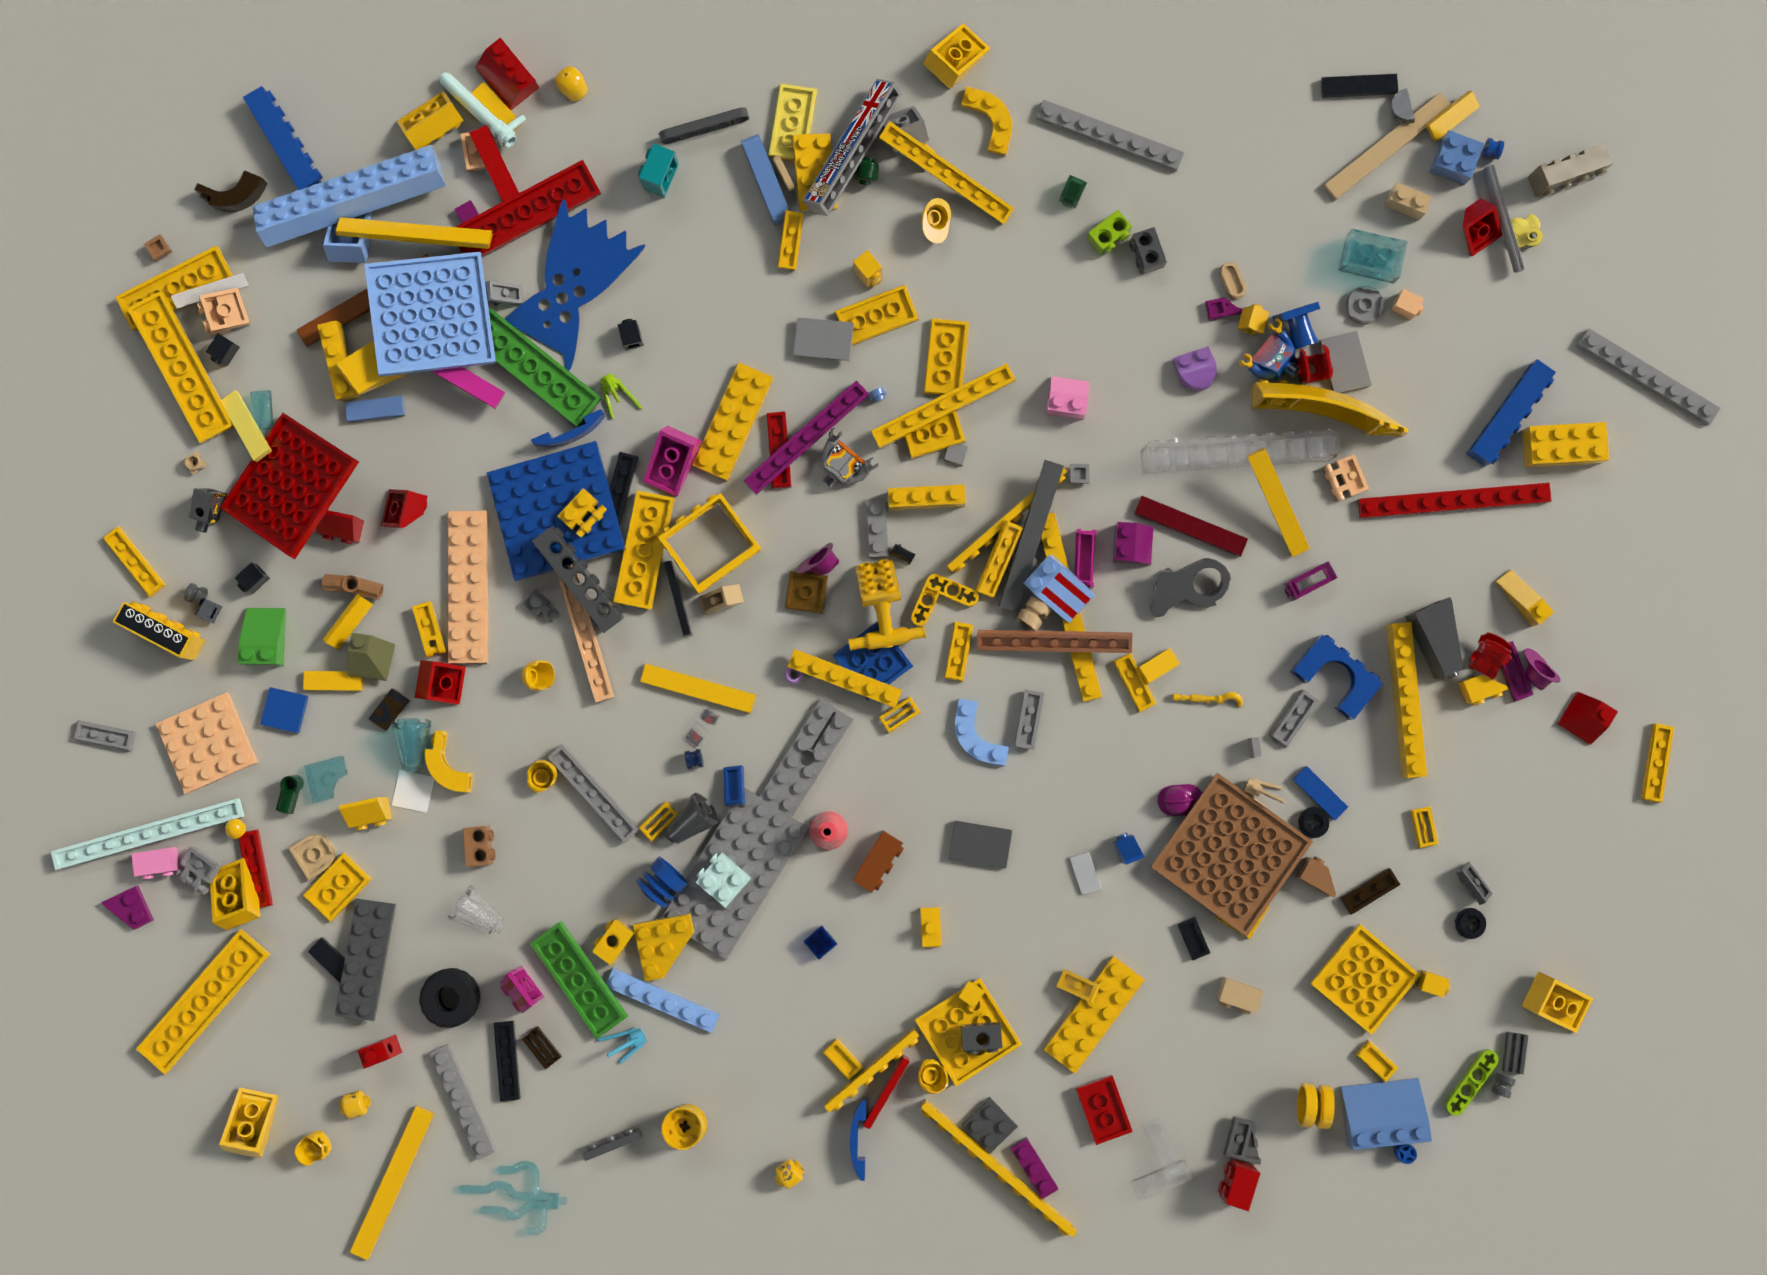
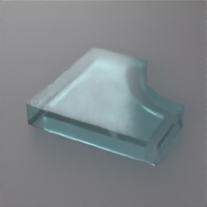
[304,756,348,803]

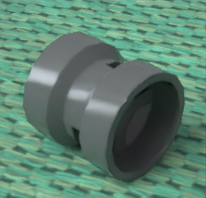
[1491,1073,1516,1099]

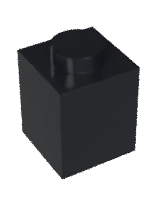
[617,319,644,350]
[206,333,240,366]
[235,562,270,594]

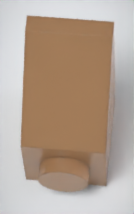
[1296,856,1336,898]

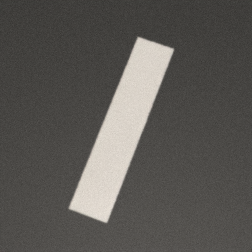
[171,273,249,308]

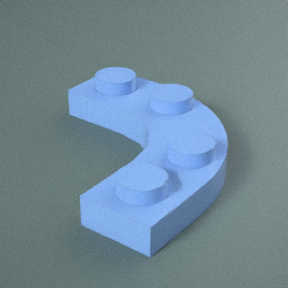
[955,699,1009,766]

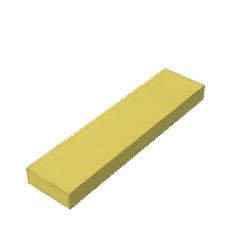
[221,390,272,462]

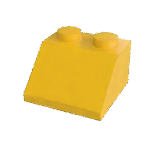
[339,797,392,831]

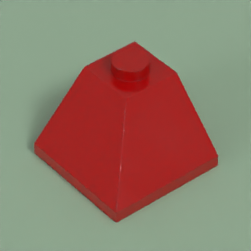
[1462,198,1503,256]
[380,489,428,529]
[1557,692,1618,745]

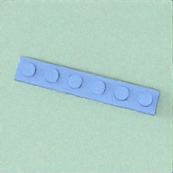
[606,968,720,1033]

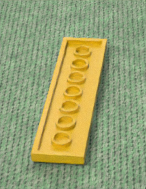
[127,291,234,444]
[136,929,271,1075]

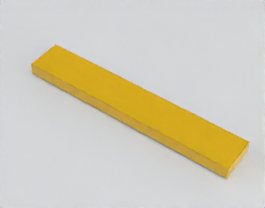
[1247,448,1310,557]
[640,663,756,713]

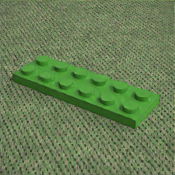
[530,921,628,1039]

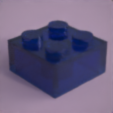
[803,925,838,960]

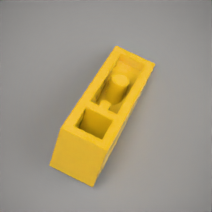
[1495,570,1554,626]

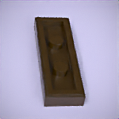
[1340,868,1401,915]

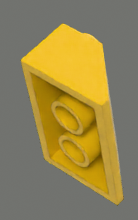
[397,91,464,150]

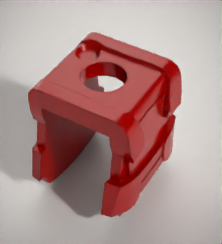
[1295,345,1333,384]
[1468,632,1512,680]

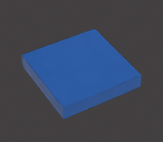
[260,687,309,733]

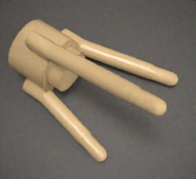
[1243,778,1284,809]

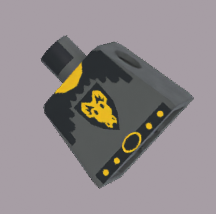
[189,488,227,533]

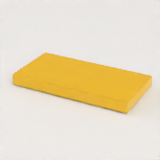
[835,285,919,346]
[924,318,969,396]

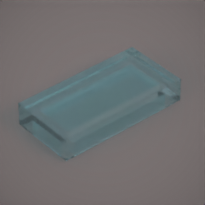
[250,390,274,430]

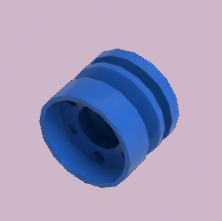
[636,856,688,908]

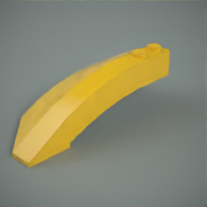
[1252,380,1408,436]

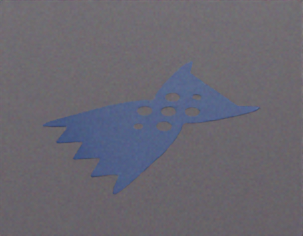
[505,199,645,371]

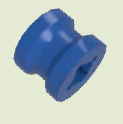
[1482,138,1504,160]
[1393,1144,1417,1164]

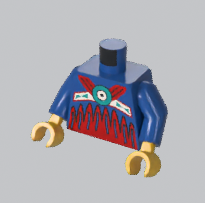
[1239,319,1300,380]

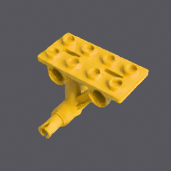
[848,559,926,651]

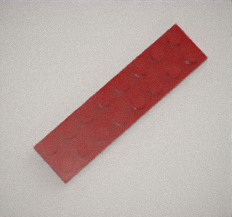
[456,160,601,257]

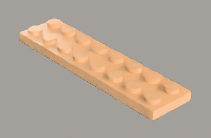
[448,511,488,664]

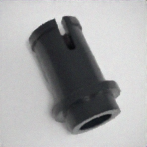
[890,544,916,565]

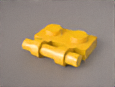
[558,488,607,538]

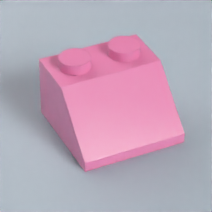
[1046,376,1089,419]

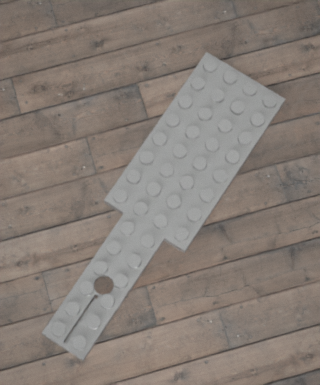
[661,699,853,960]

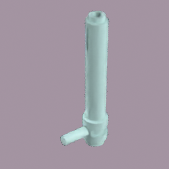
[439,72,526,148]

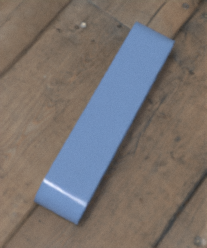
[741,134,789,225]

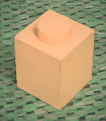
[1391,289,1424,320]

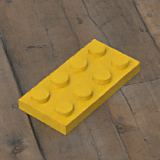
[792,133,837,211]

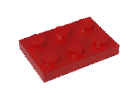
[1076,1075,1133,1145]

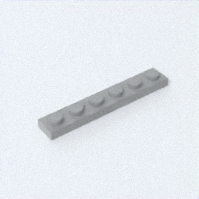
[548,744,640,843]
[429,1044,497,1160]

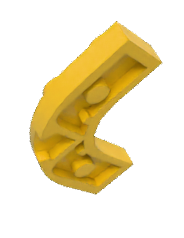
[961,86,1012,156]

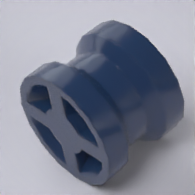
[685,748,704,770]

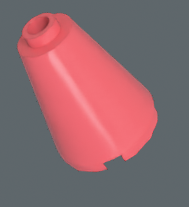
[809,811,848,850]

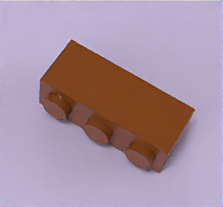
[853,830,904,892]

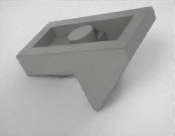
[485,280,523,307]

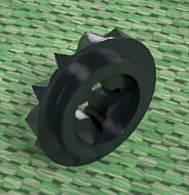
[1298,807,1329,838]
[1454,908,1486,939]

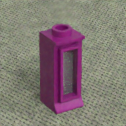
[1284,561,1338,601]

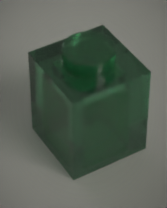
[1059,175,1087,208]

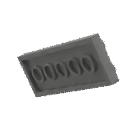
[335,898,396,1021]

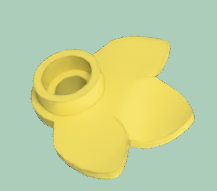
[1511,214,1543,248]

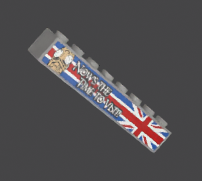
[802,79,902,216]

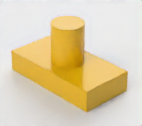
[920,907,942,947]

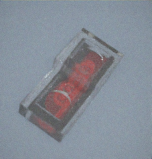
[682,706,721,749]

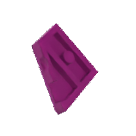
[102,886,154,930]

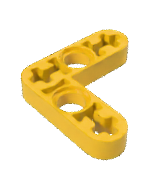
[911,574,979,627]

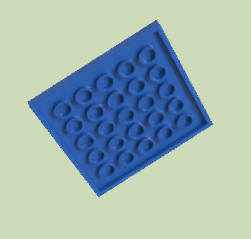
[487,441,626,581]

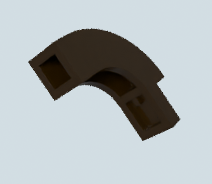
[194,170,268,212]

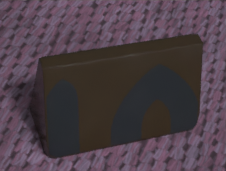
[368,688,410,731]

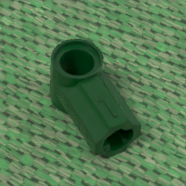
[276,775,304,814]

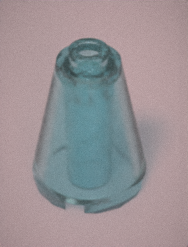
[392,718,431,772]

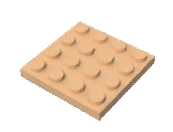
[156,692,258,794]

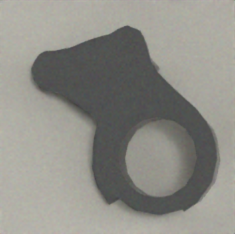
[1150,558,1231,617]

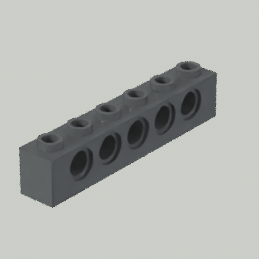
[532,526,624,633]

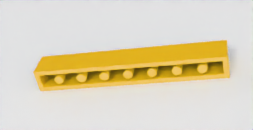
[1386,622,1427,778]

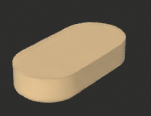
[772,155,795,192]
[1219,262,1246,300]

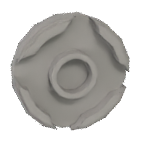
[1346,286,1385,324]

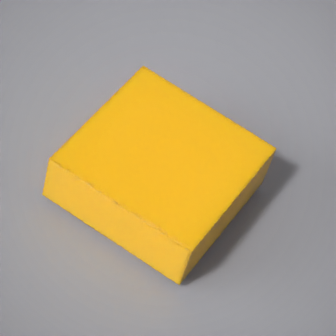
[958,980,985,1008]

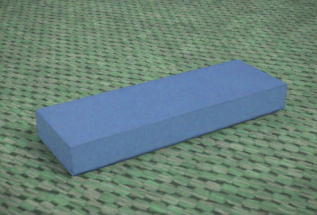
[345,396,405,422]

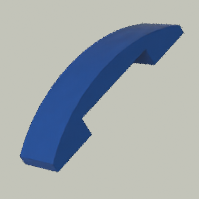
[531,409,605,448]
[850,1097,867,1181]

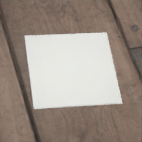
[391,770,434,813]

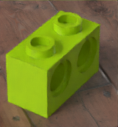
[1087,209,1132,255]

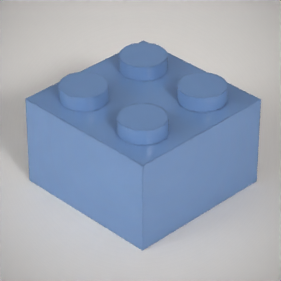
[1429,130,1484,185]

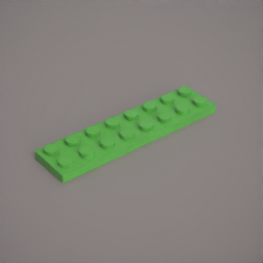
[488,306,602,427]

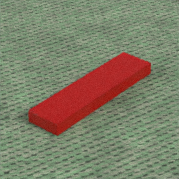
[469,125,519,202]
[766,411,792,489]
[239,829,273,908]
[863,1055,910,1129]

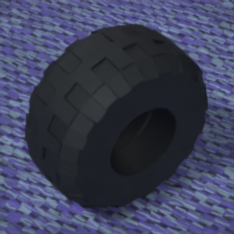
[419,968,481,1028]

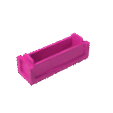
[1074,529,1097,588]

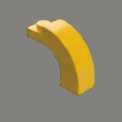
[425,730,473,792]

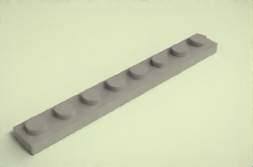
[1036,100,1184,172]
[1577,328,1720,425]

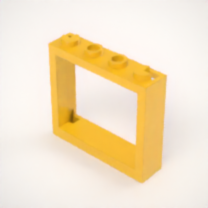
[658,493,761,595]

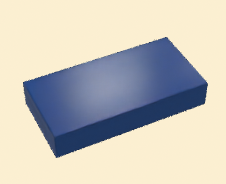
[723,765,745,806]

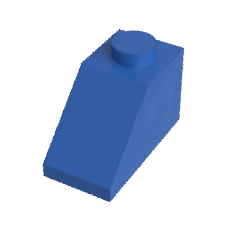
[1113,832,1144,865]

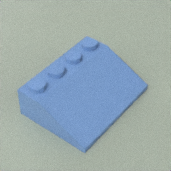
[1340,1078,1432,1150]

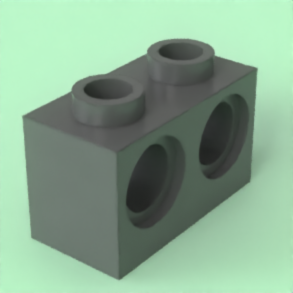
[1129,227,1167,274]

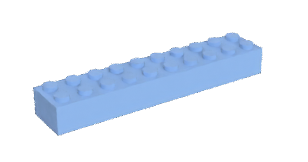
[252,145,446,248]

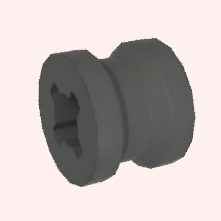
[184,583,208,605]

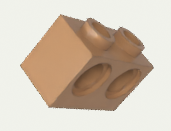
[463,825,496,867]

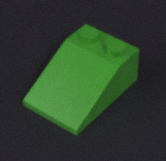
[238,608,286,665]

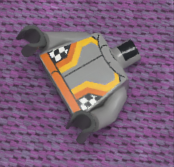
[822,428,879,488]

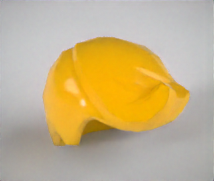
[527,760,558,793]
[918,1059,948,1094]

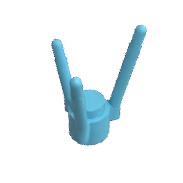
[597,1027,647,1063]

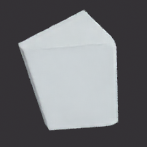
[1070,852,1101,895]

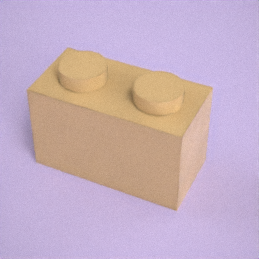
[1384,182,1432,220]
[1216,977,1264,1015]

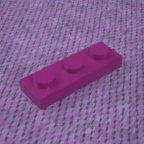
[1010,1137,1059,1200]

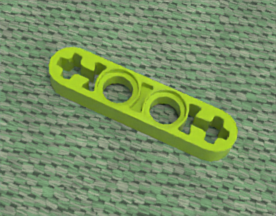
[1444,1049,1499,1116]

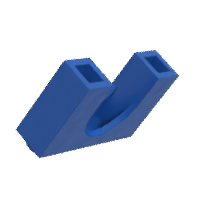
[1290,635,1383,720]

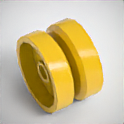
[1297,1083,1334,1130]

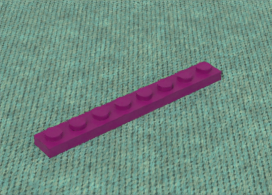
[744,380,869,495]

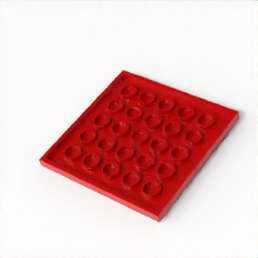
[219,412,359,559]

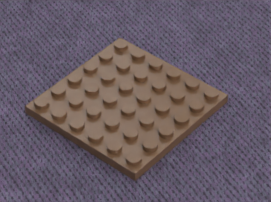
[1150,773,1313,937]

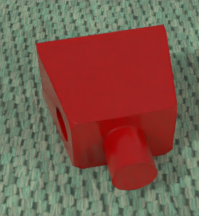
[357,1034,403,1069]

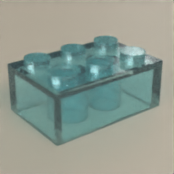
[1338,228,1408,284]

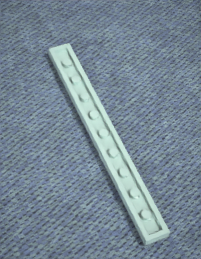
[51,798,245,870]

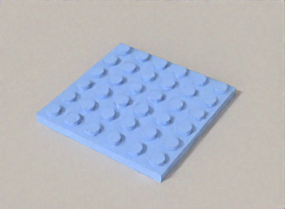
[364,252,496,377]

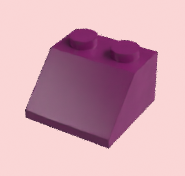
[1113,522,1154,565]

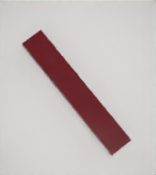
[1134,496,1248,557]

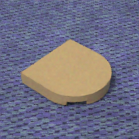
[288,835,336,881]

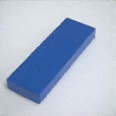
[1292,766,1348,821]

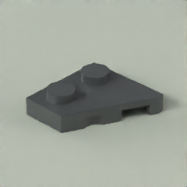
[1223,1116,1261,1165]

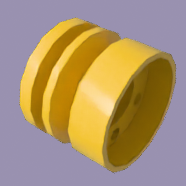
[662,1104,708,1150]

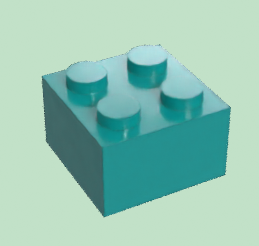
[638,143,679,198]

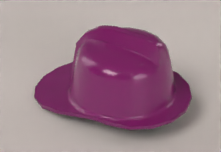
[796,543,839,575]
[1524,648,1561,690]
[1157,784,1202,816]

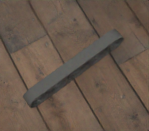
[659,107,749,144]

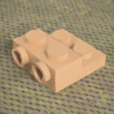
[197,288,250,336]

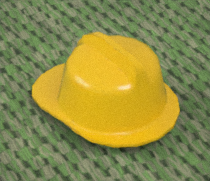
[921,198,951,244]

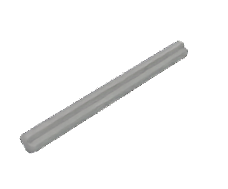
[1484,165,1525,273]

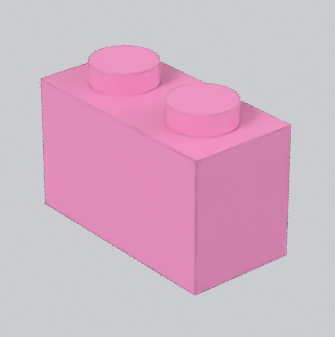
[131,847,180,879]

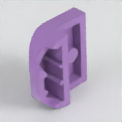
[1172,346,1217,391]

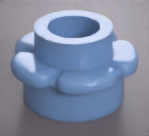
[869,387,887,402]

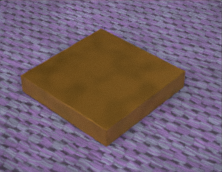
[785,570,828,614]

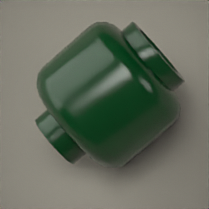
[853,157,879,185]

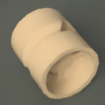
[1016,596,1052,631]

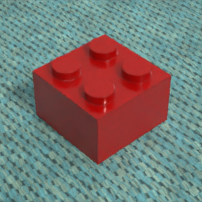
[1218,1158,1261,1212]

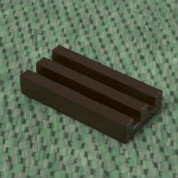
[522,1026,562,1069]

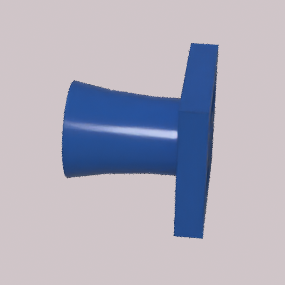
[1272,302,1320,349]

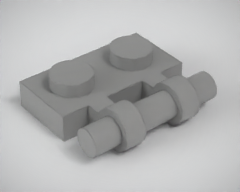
[176,847,221,895]

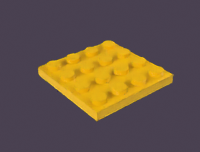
[1310,924,1421,1035]
[914,977,1022,1087]

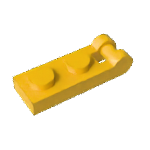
[412,601,447,658]

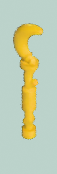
[1173,692,1243,708]

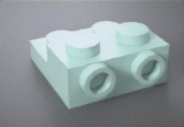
[696,852,751,908]

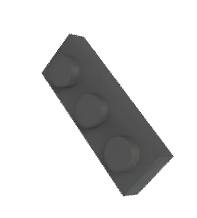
[582,1127,642,1161]

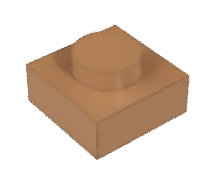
[144,234,172,262]

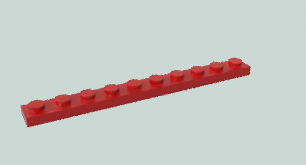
[1358,482,1552,519]

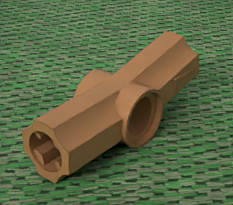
[322,574,384,600]

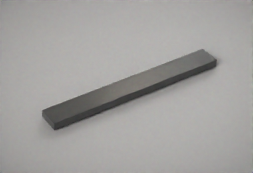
[998,460,1064,612]

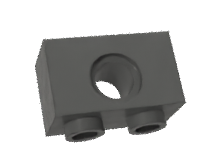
[961,1022,1002,1054]

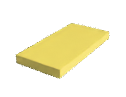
[768,83,817,162]

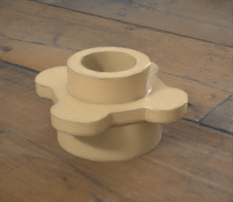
[183,452,206,474]

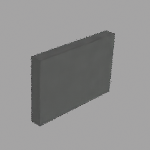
[949,821,1012,868]

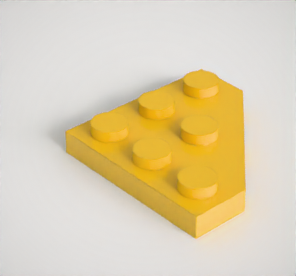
[633,913,695,981]

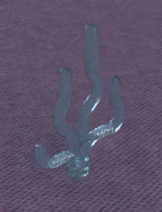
[458,1161,567,1235]

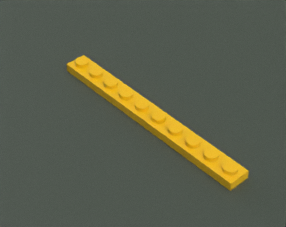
[1041,512,1102,702]
[921,1099,1077,1237]

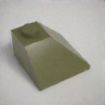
[348,633,395,681]

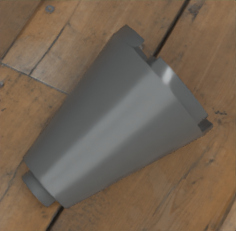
[666,792,720,844]

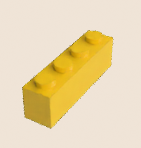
[317,320,360,402]
[888,484,966,511]

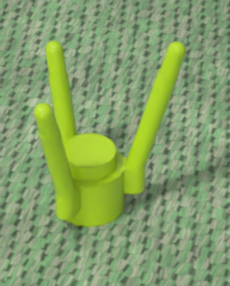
[600,374,642,419]

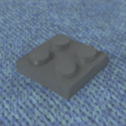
[962,1097,1018,1154]

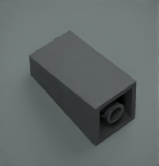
[1405,597,1464,680]

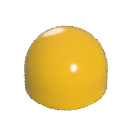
[225,819,246,839]

